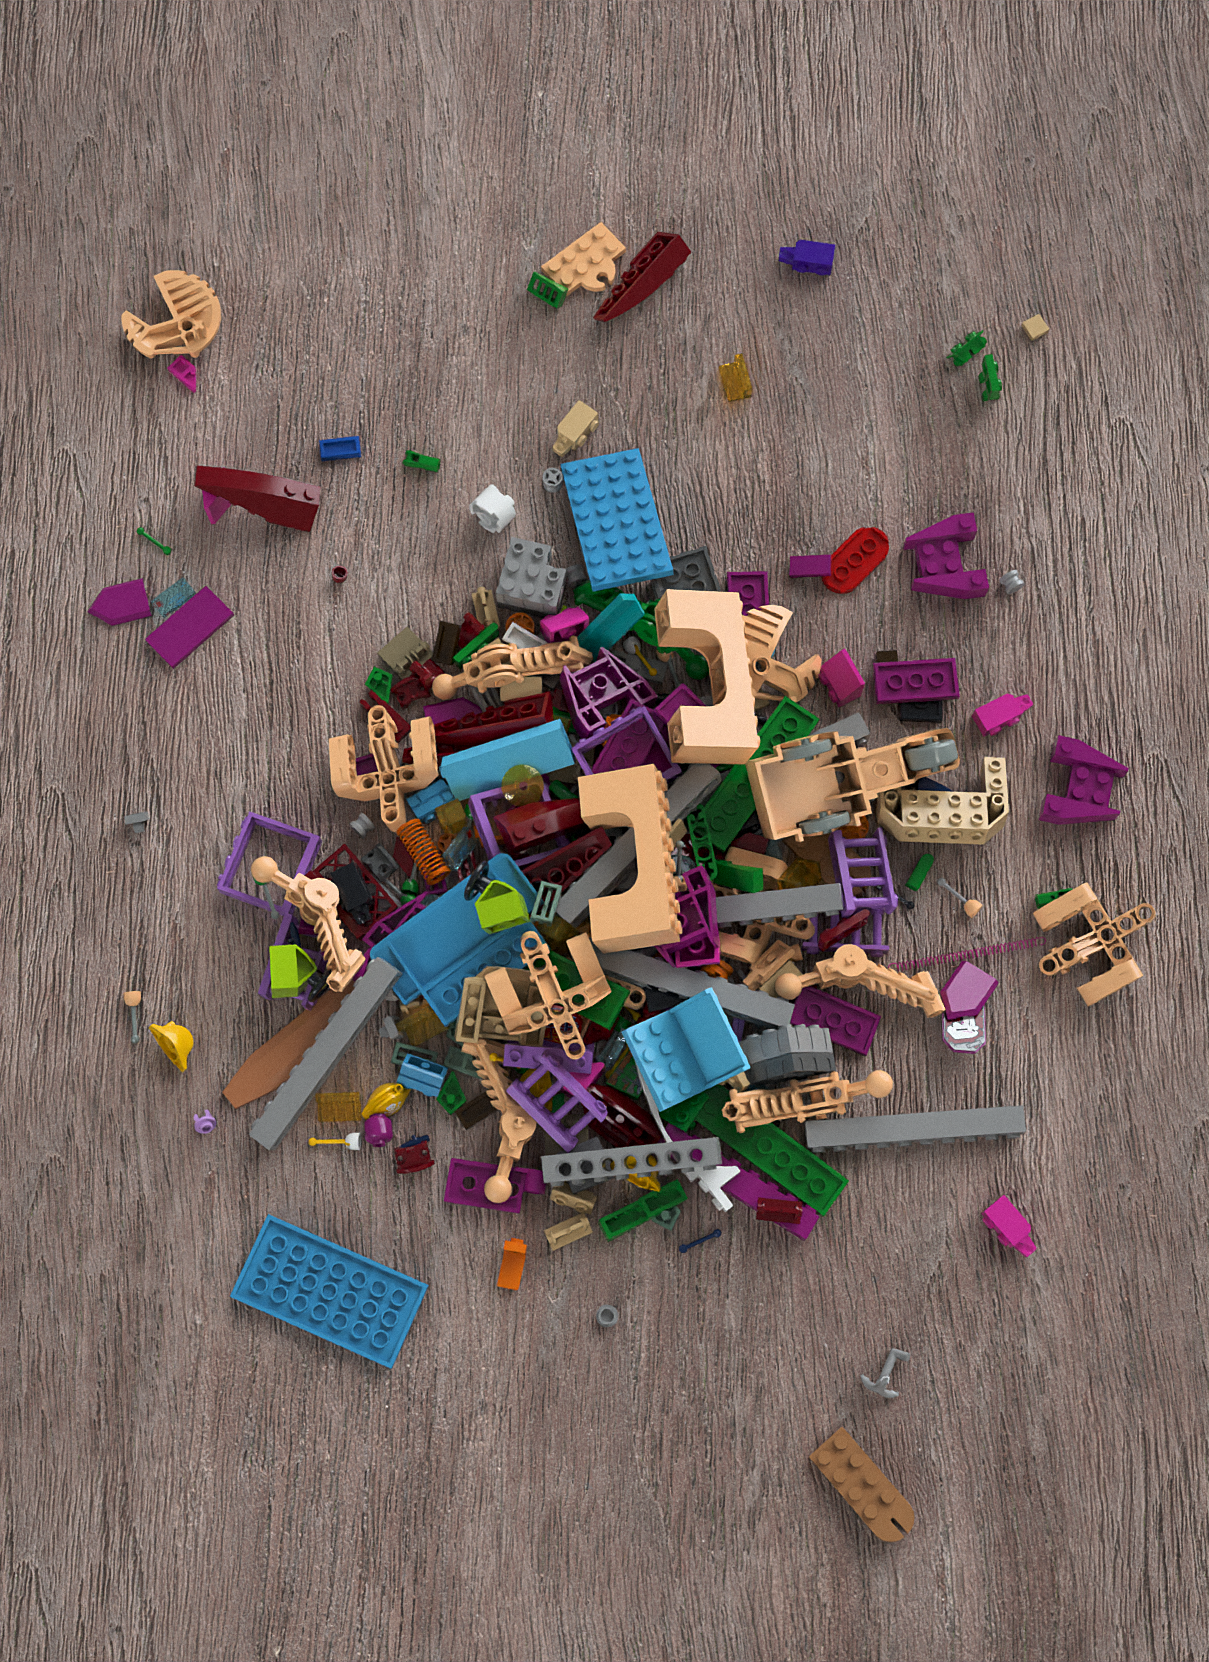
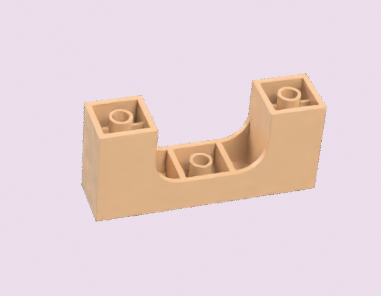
[654,589,760,764]
[578,764,682,954]

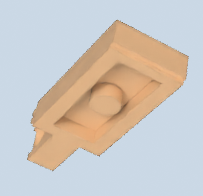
[742,940,795,991]

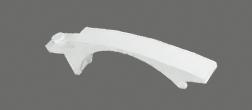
[635,1061,740,1213]

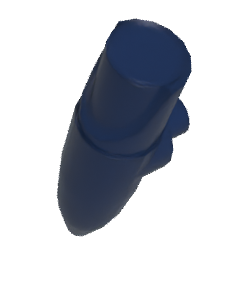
[288,922,301,948]
[399,1134,430,1148]

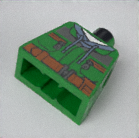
[606,1049,644,1101]

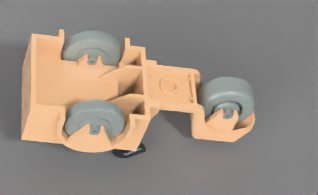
[745,728,960,842]

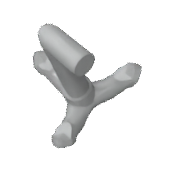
[860,1348,910,1398]

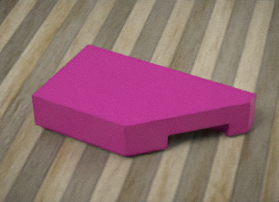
[167,355,196,393]

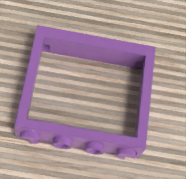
[571,706,684,784]
[468,776,570,870]
[217,811,322,916]

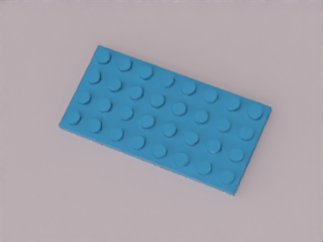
[560,448,674,592]
[230,1214,429,1369]

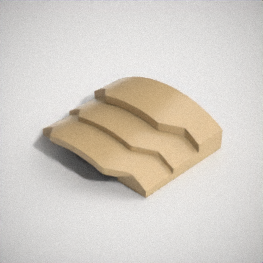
[454,966,546,1047]

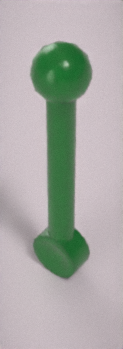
[137,527,172,555]

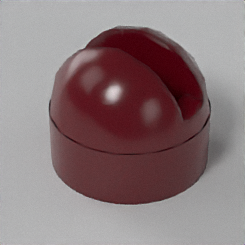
[331,565,348,584]

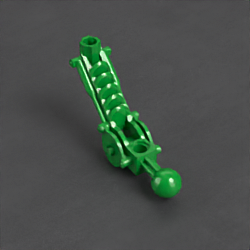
[573,580,709,680]

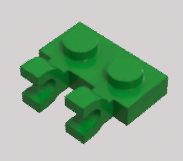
[978,354,1002,401]

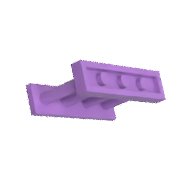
[828,827,898,918]
[801,898,889,957]
[258,913,327,1011]
[503,1040,594,1074]
[506,1050,608,1153]

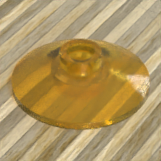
[501,765,544,807]

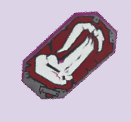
[942,1001,986,1054]

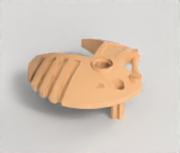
[121,270,221,358]
[742,605,821,703]

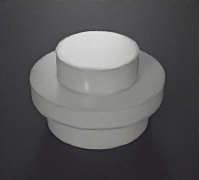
[596,1305,618,1327]

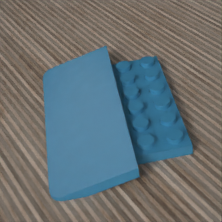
[370,853,551,1027]

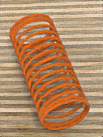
[396,818,451,885]

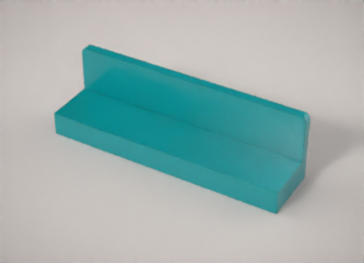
[577,593,645,663]

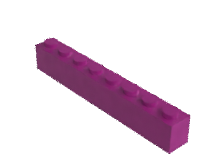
[657,1123,819,1241]

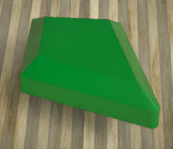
[365,666,393,704]
[436,1071,467,1116]

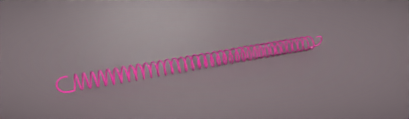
[888,937,1046,971]

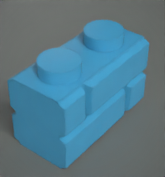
[406,778,456,824]
[396,1053,448,1097]

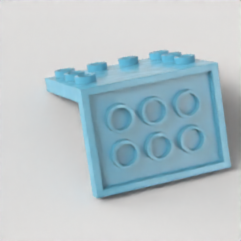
[622,987,751,1112]

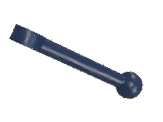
[679,1229,722,1253]

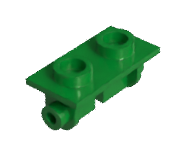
[946,330,987,367]

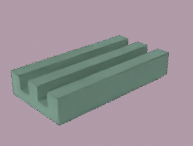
[530,881,562,926]
[391,1042,439,1066]

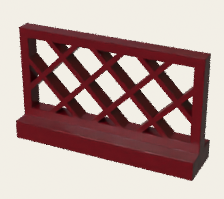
[304,843,399,941]

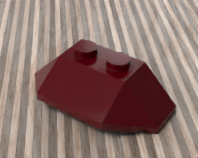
[580,1083,662,1148]

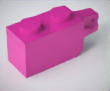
[972,693,1033,737]
[981,1195,1037,1257]

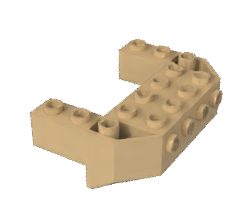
[875,757,1009,844]

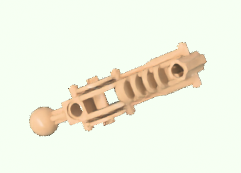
[432,636,593,700]
[251,856,366,992]
[775,944,945,1018]
[461,1037,537,1203]
[722,1070,893,1133]

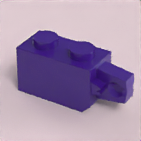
[778,240,835,276]

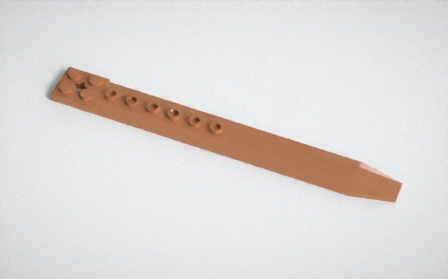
[222,871,473,1109]

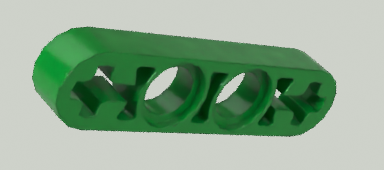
[686,804,717,883]

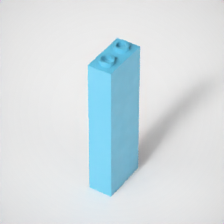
[439,719,575,802]

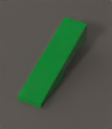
[706,859,763,893]
[598,1179,688,1242]

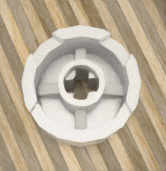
[469,485,516,533]

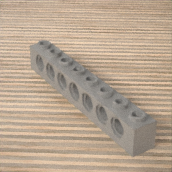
[541,1137,722,1187]

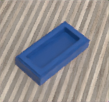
[319,436,361,461]

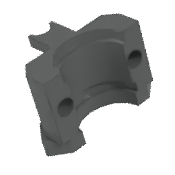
[361,843,399,882]

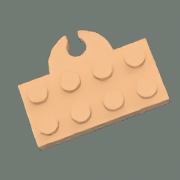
[541,222,626,297]

